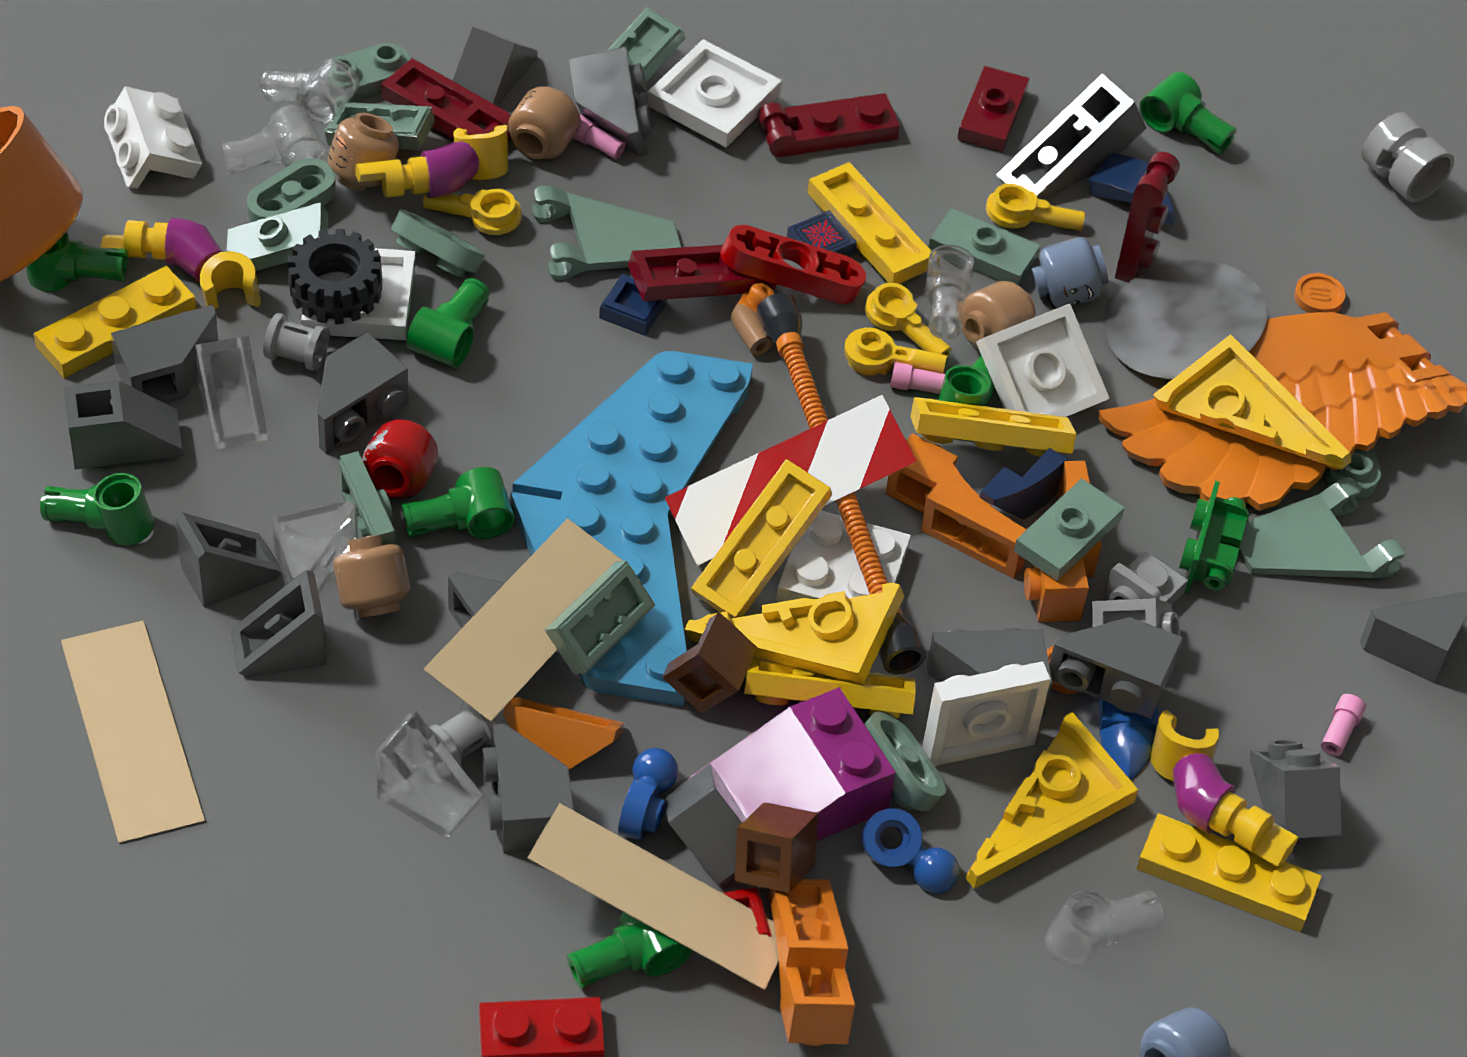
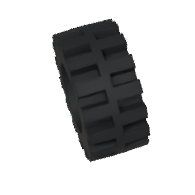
[288,229,382,325]

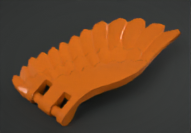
[1099,312,1467,511]

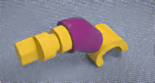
[355,125,508,199]
[100,218,261,309]
[1151,710,1298,867]

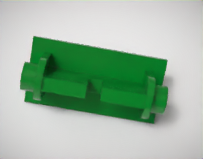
[1179,480,1249,594]

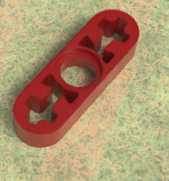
[720,225,866,304]

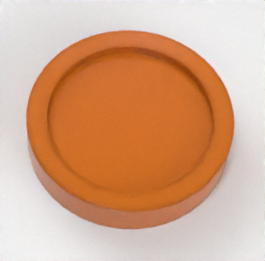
[1294,273,1346,313]

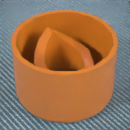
[0,106,83,282]

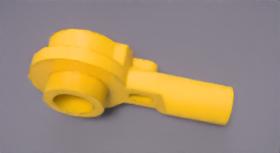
[985,183,1085,231]
[423,189,522,235]
[865,283,952,357]
[844,328,947,375]

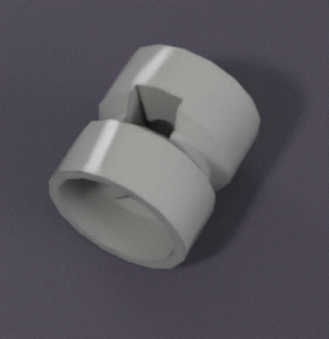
[1361,112,1454,203]

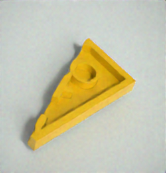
[1153,334,1352,470]
[685,583,905,685]
[966,712,1138,889]

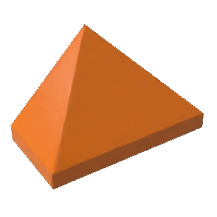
[503,697,624,770]

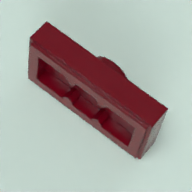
[957,66,1030,152]

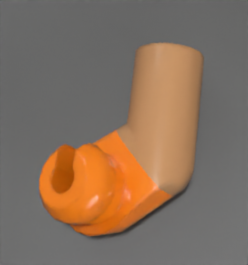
[731,283,775,356]

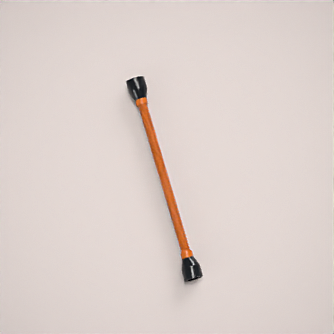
[757,293,926,675]

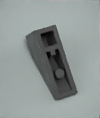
[997,74,1147,200]

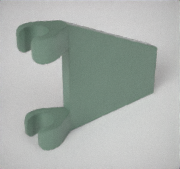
[532,186,681,280]
[1232,477,1405,578]

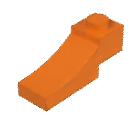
[885,433,1027,579]
[1024,461,1102,622]
[769,879,855,1046]

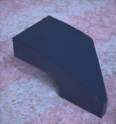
[1088,153,1176,226]
[979,448,1067,520]

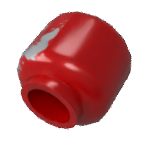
[362,419,439,499]

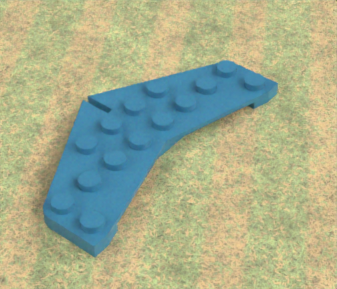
[510,351,753,707]

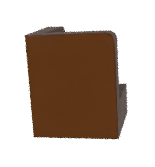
[662,613,758,714]
[735,802,818,893]

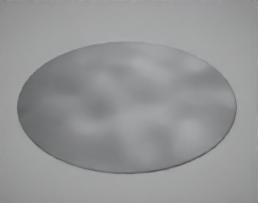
[1105,260,1267,379]

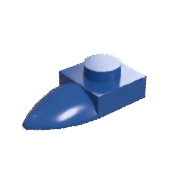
[1099,699,1158,780]

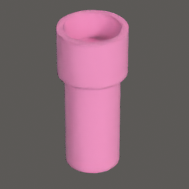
[573,115,626,160]
[890,362,945,394]
[1321,694,1367,756]

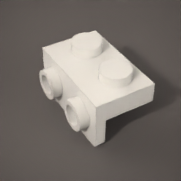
[104,86,202,189]

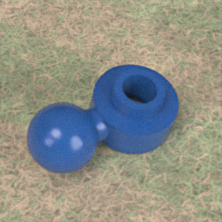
[618,748,678,841]
[862,808,960,894]

